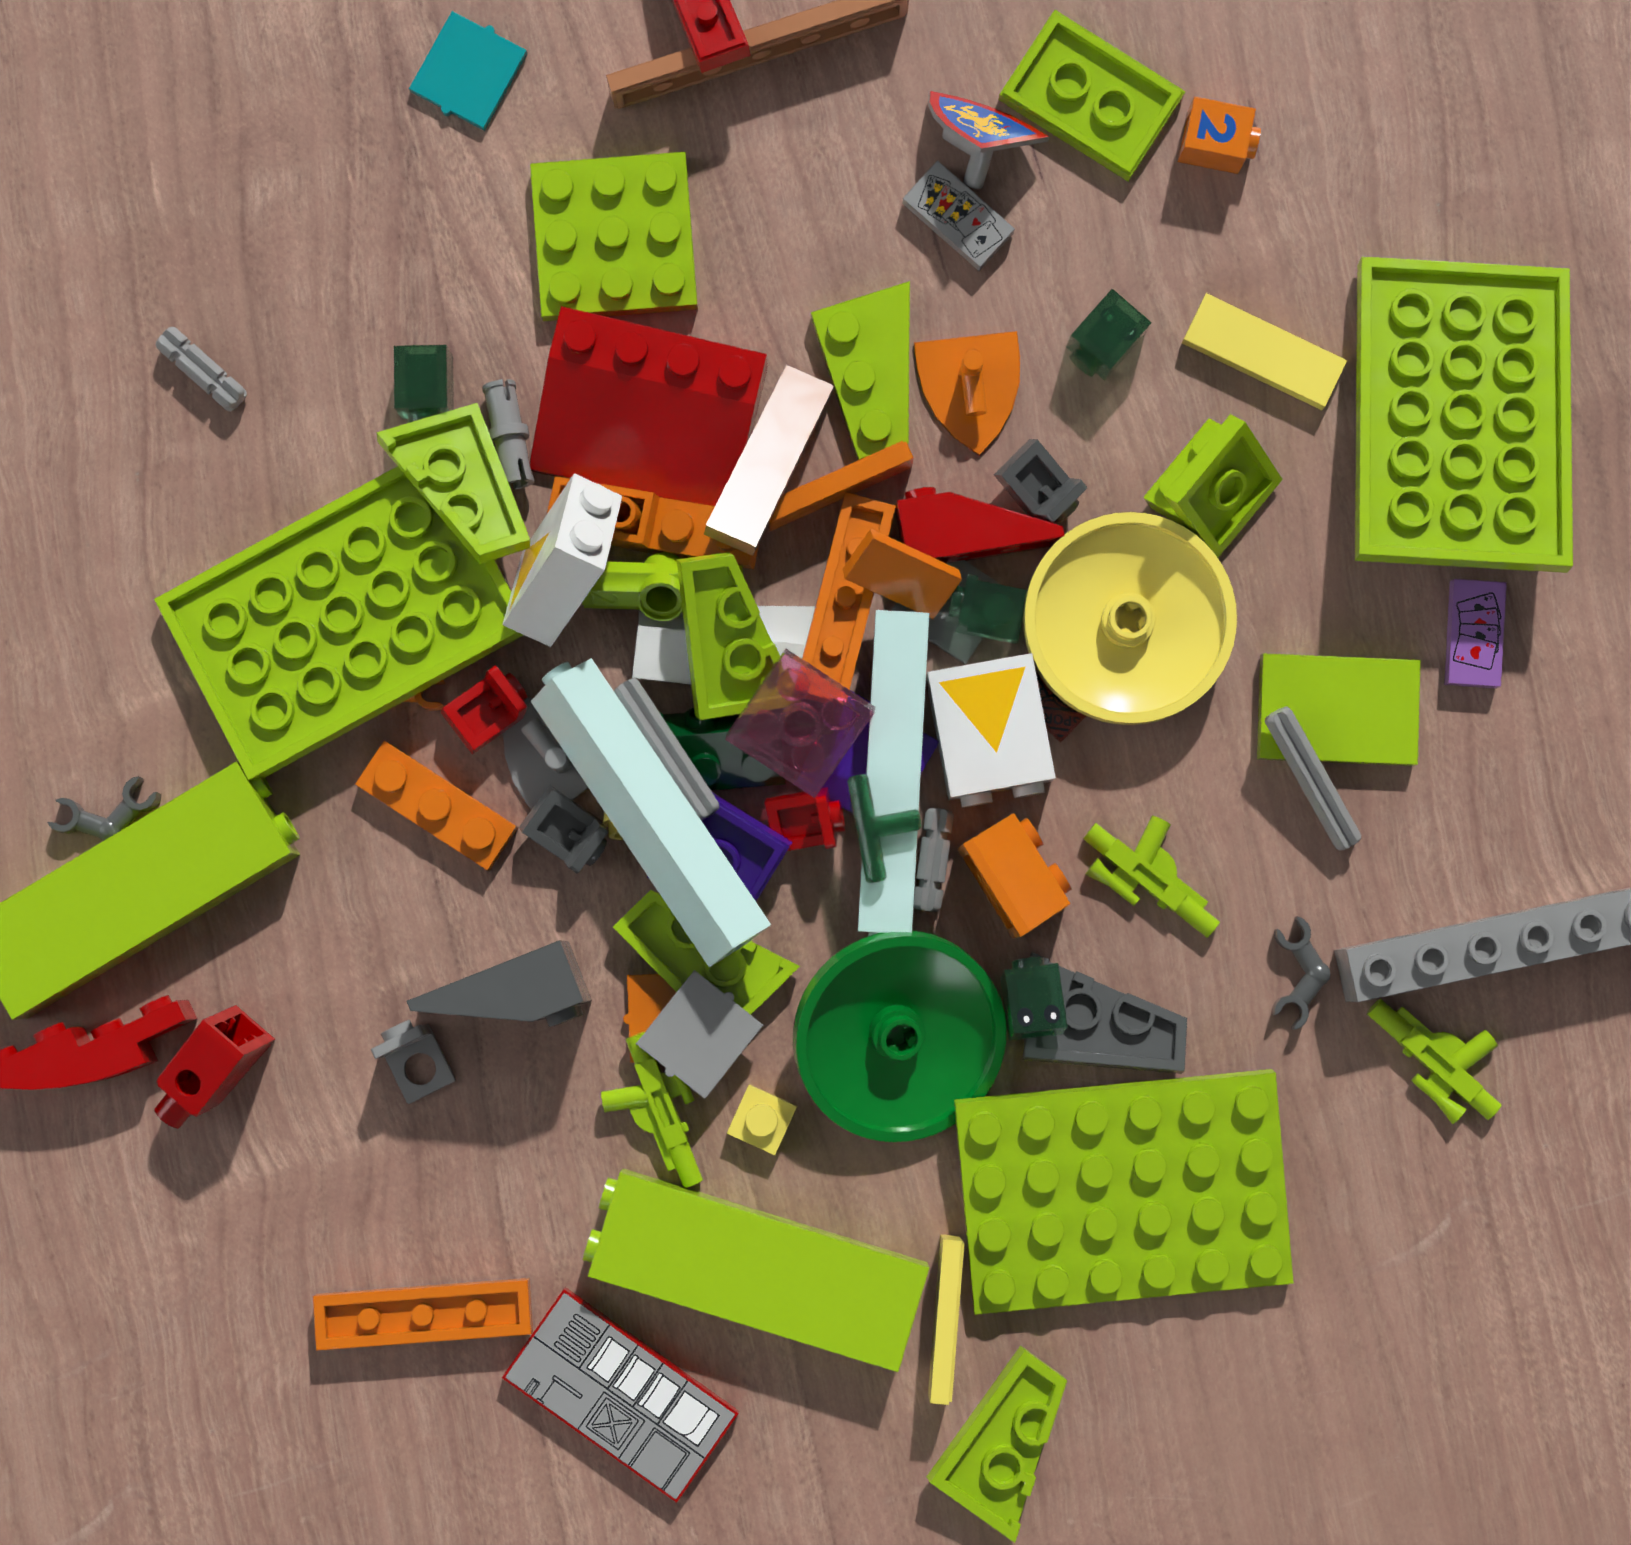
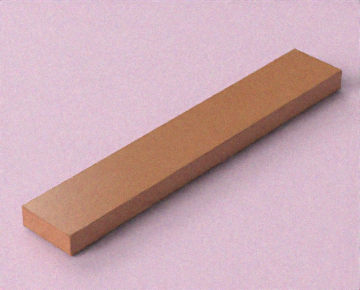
[606,0,909,109]

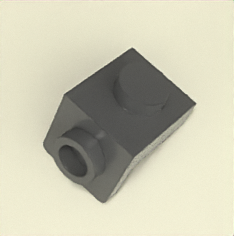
[994,439,1087,523]
[519,785,608,873]

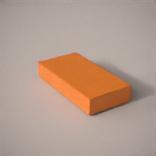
[842,528,962,619]

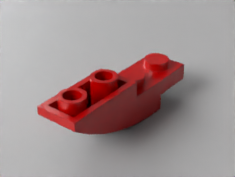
[0,995,197,1090]

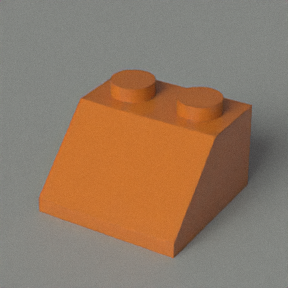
[957,813,1072,938]

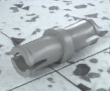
[482,379,535,489]

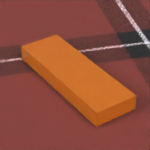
[768,441,914,531]

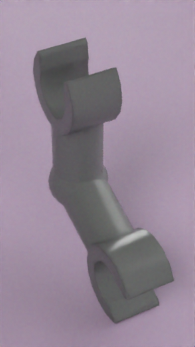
[47,776,162,841]
[1272,916,1331,1030]

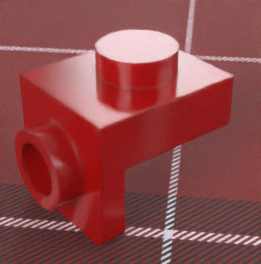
[441,665,527,755]
[765,787,845,851]

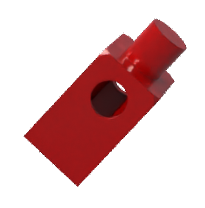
[154,1005,275,1129]

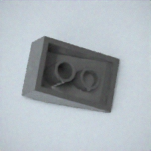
[407,940,592,1027]

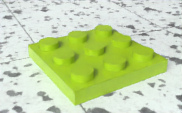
[530,152,698,321]

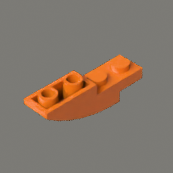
[547,476,760,569]

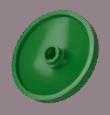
[793,931,1007,1142]

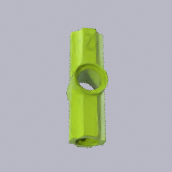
[582,552,743,622]

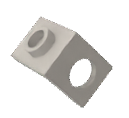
[371,1020,456,1104]

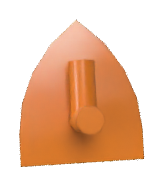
[914,331,1020,456]

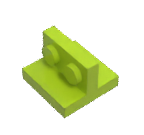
[1143,414,1283,558]

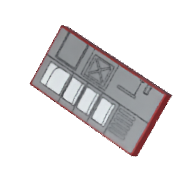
[502,1287,739,1503]

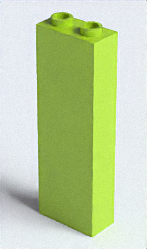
[0,761,300,1020]
[582,1168,930,1372]

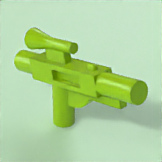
[1083,815,1220,938]
[1367,998,1502,1124]
[601,1031,703,1188]

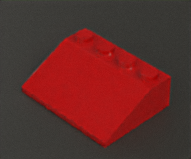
[530,306,768,506]

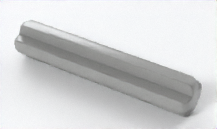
[614,678,719,821]
[1265,706,1361,851]

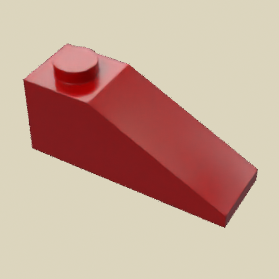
[895,487,1064,563]

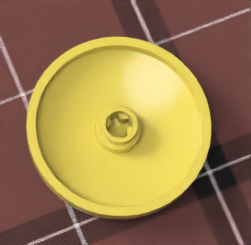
[1023,512,1237,725]

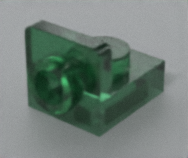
[948,574,1027,644]

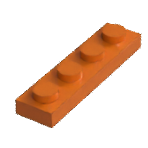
[793,492,896,707]
[313,1278,533,1351]

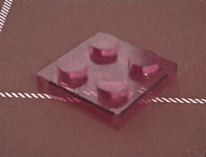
[725,648,875,798]

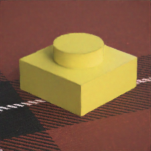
[727,1084,797,1155]

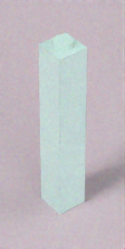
[858,610,929,936]
[531,658,771,967]

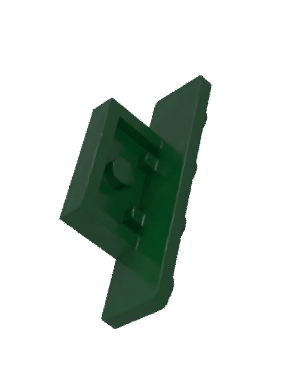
[659,698,835,790]

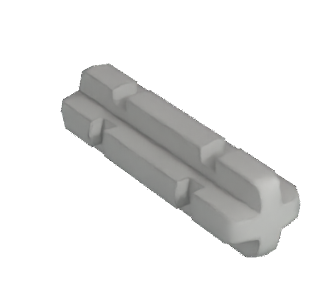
[155,327,247,412]
[913,808,954,912]

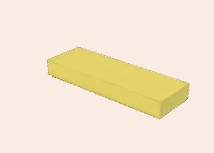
[1182,293,1347,410]
[928,1234,964,1405]

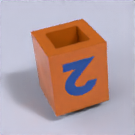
[1177,96,1261,174]

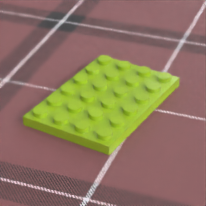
[1355,257,1573,573]
[154,466,523,782]
[954,1069,1294,1315]

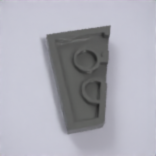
[1023,952,1187,1074]

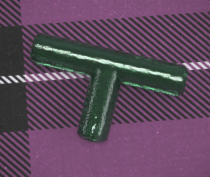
[847,774,922,883]

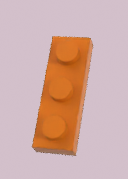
[355,740,518,871]

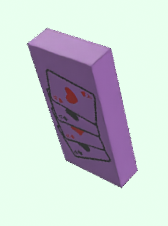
[1444,579,1506,688]

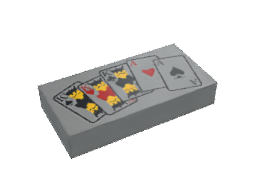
[902,161,1015,271]

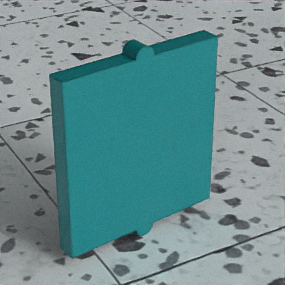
[409,11,528,131]

